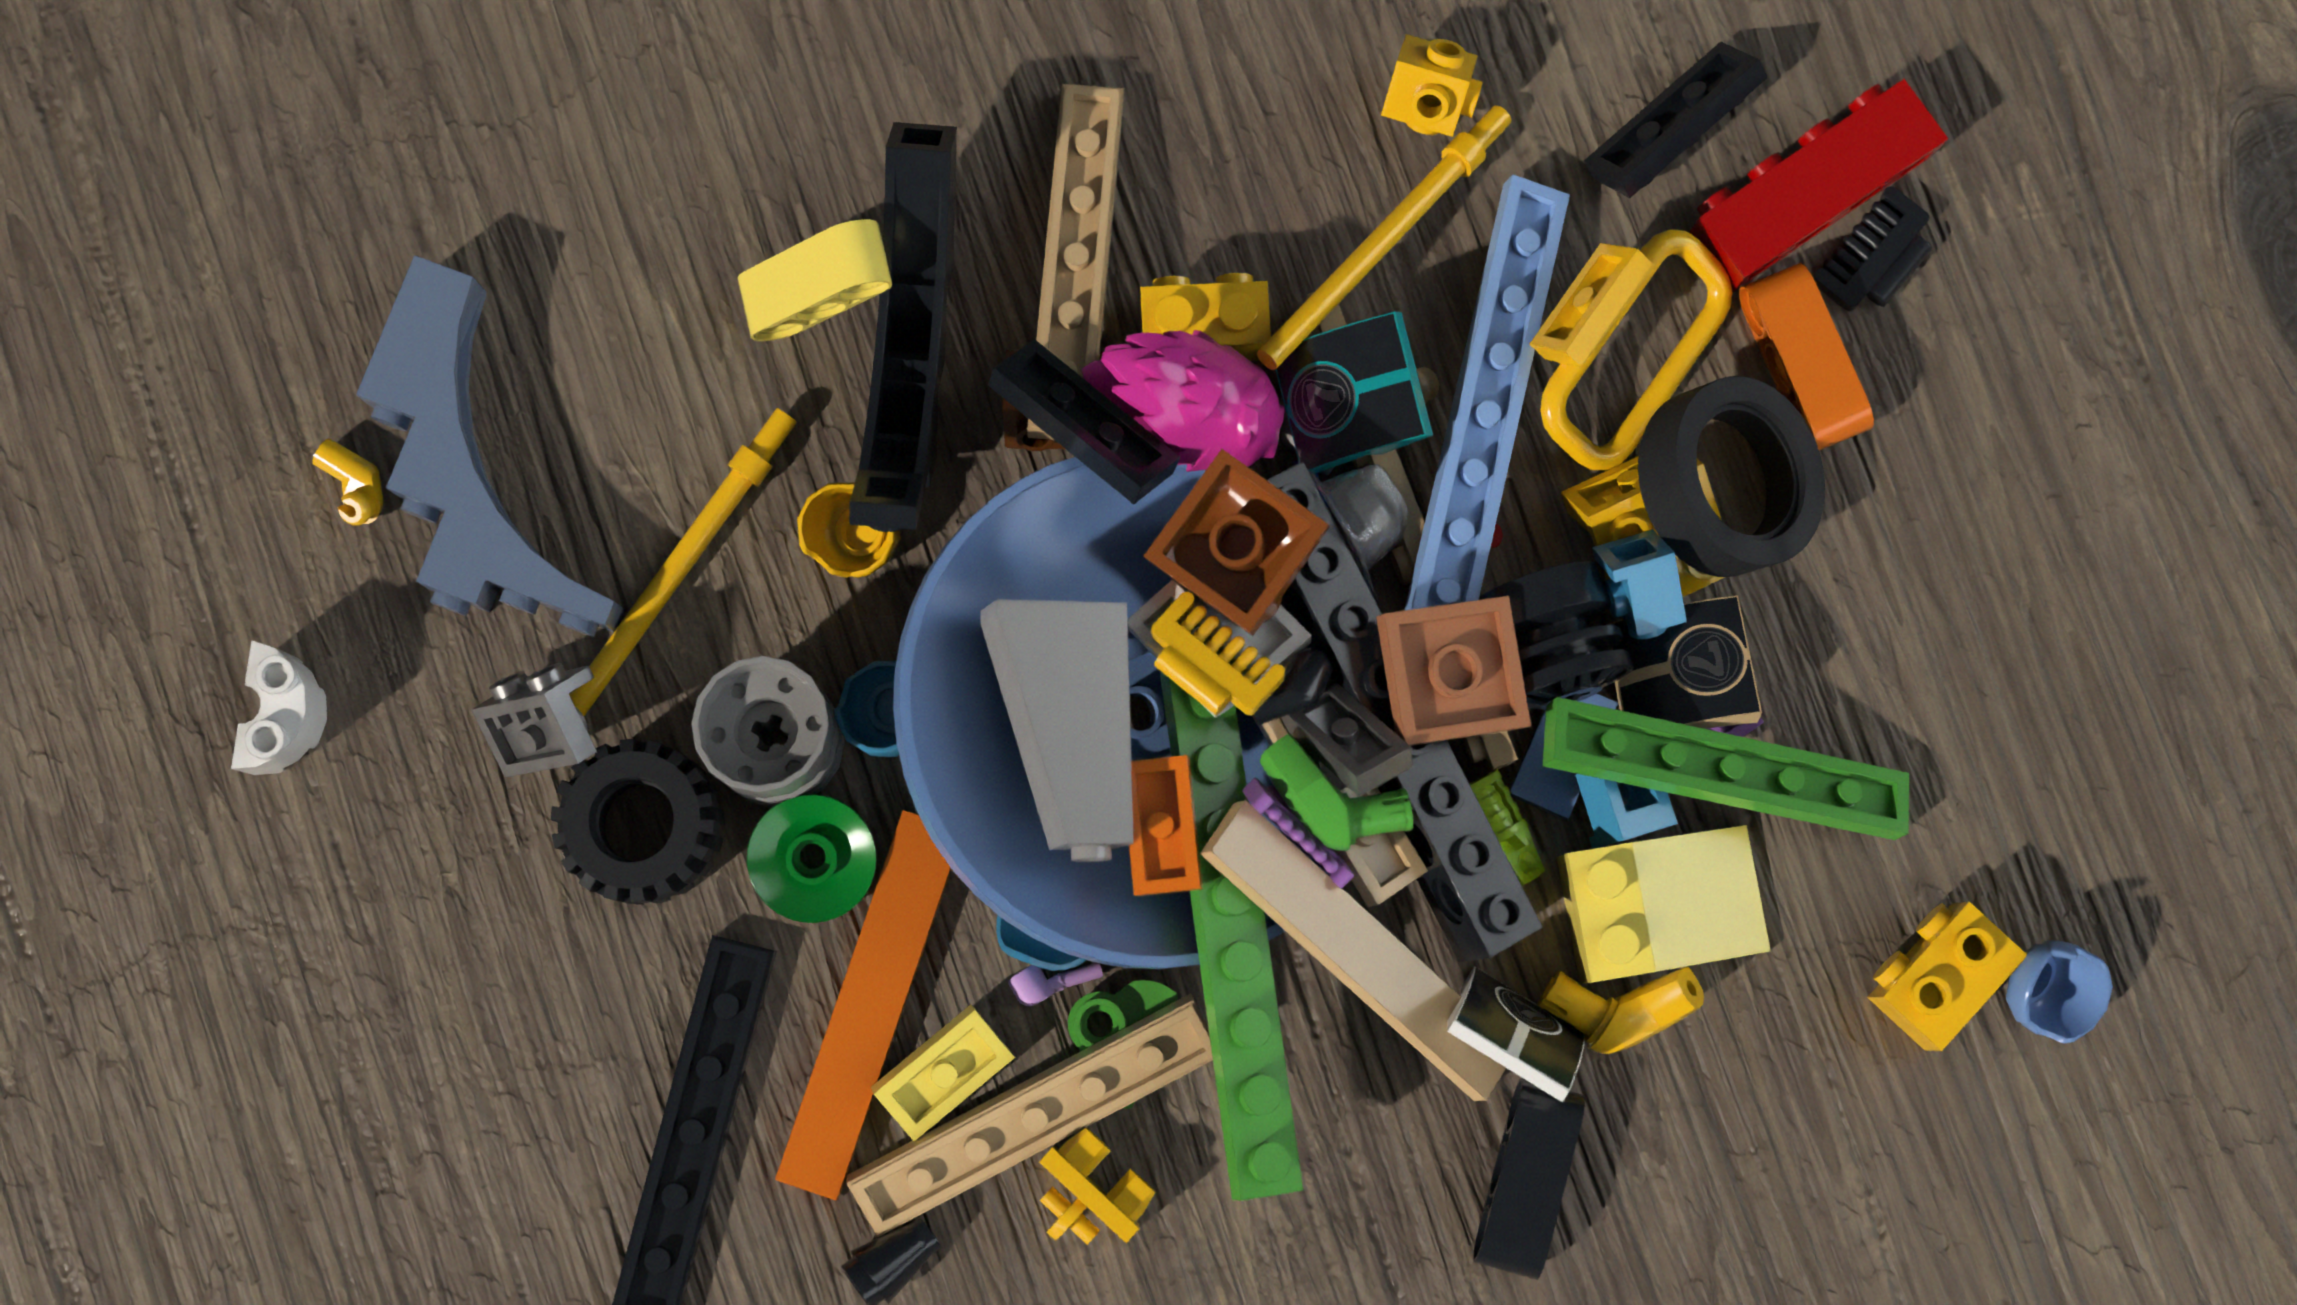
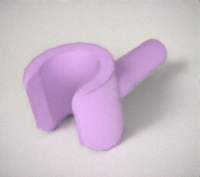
[1008,962,1103,1007]

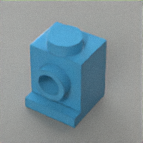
[1592,529,1687,639]
[1575,774,1678,849]

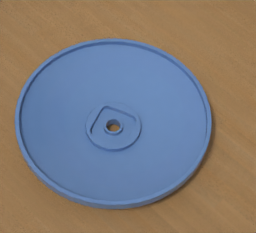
[893,457,1330,969]

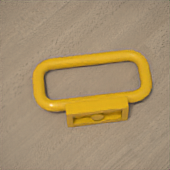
[1529,229,1733,471]

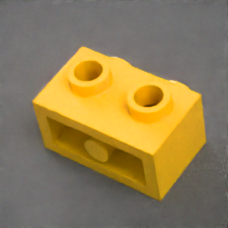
[1140,273,1271,361]
[1867,901,2027,1051]

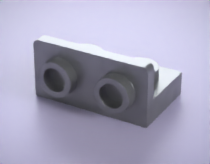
[471,663,597,777]

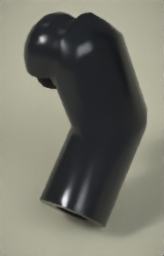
[1254,648,1332,725]

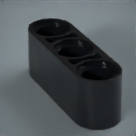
[1473,1077,1585,1280]

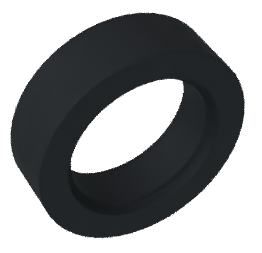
[1638,376,1825,577]

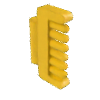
[1151,592,1285,715]

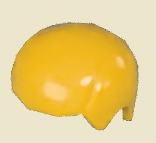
[797,482,901,578]

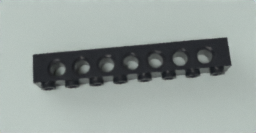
[1267,462,1543,962]

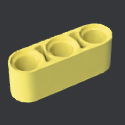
[738,219,892,341]

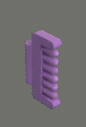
[1242,777,1355,889]

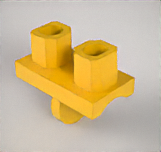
[1039,1127,1155,1245]

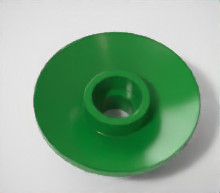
[747,794,877,923]

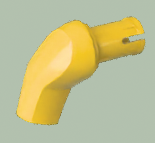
[1538,966,1704,1054]

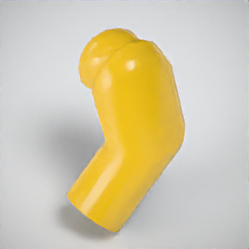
[312,438,384,526]

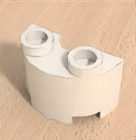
[231,641,327,775]

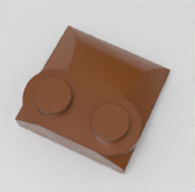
[1144,449,1330,636]

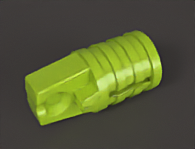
[1469,769,1545,886]

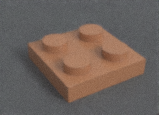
[1376,596,1531,746]

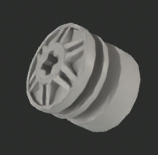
[691,656,845,807]

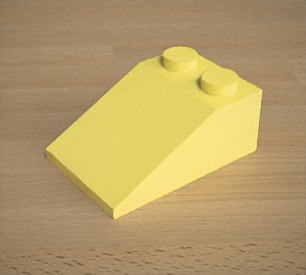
[1557,825,1771,984]

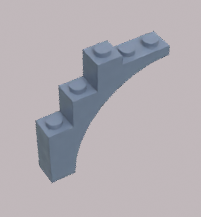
[356,255,625,637]

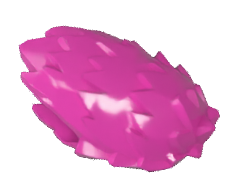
[1081,330,1285,472]

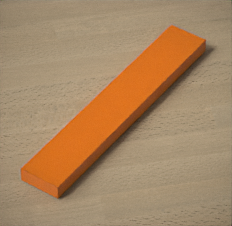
[775,810,952,1201]

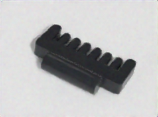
[1812,186,1932,312]

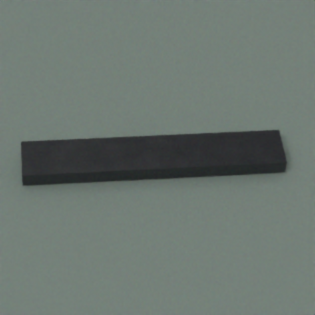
[612,935,777,1305]

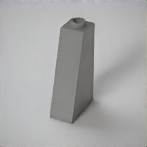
[980,599,1133,862]

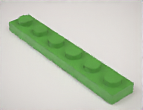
[1543,697,1909,840]

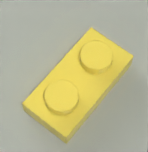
[871,1004,1015,1142]

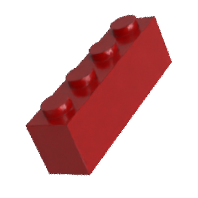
[1689,79,1949,293]

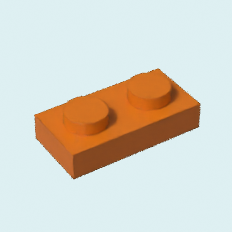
[1129,755,1203,896]

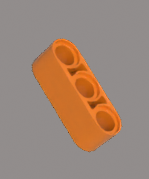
[1739,263,1874,450]

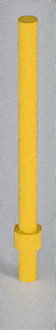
[1257,105,1512,370]
[569,408,797,716]

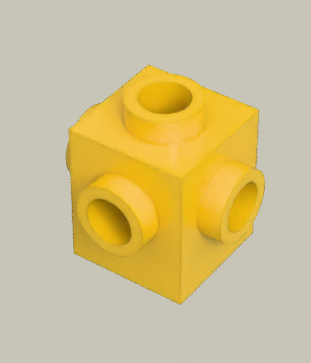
[1381,34,1483,137]

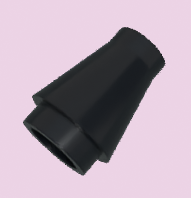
[840,1216,942,1305]

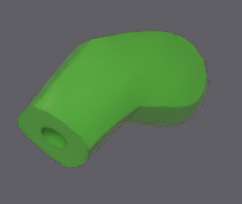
[1260,734,1413,851]

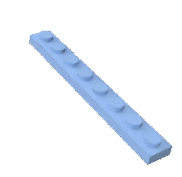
[1404,174,1570,611]

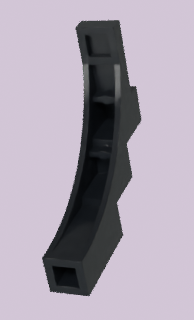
[850,122,957,532]

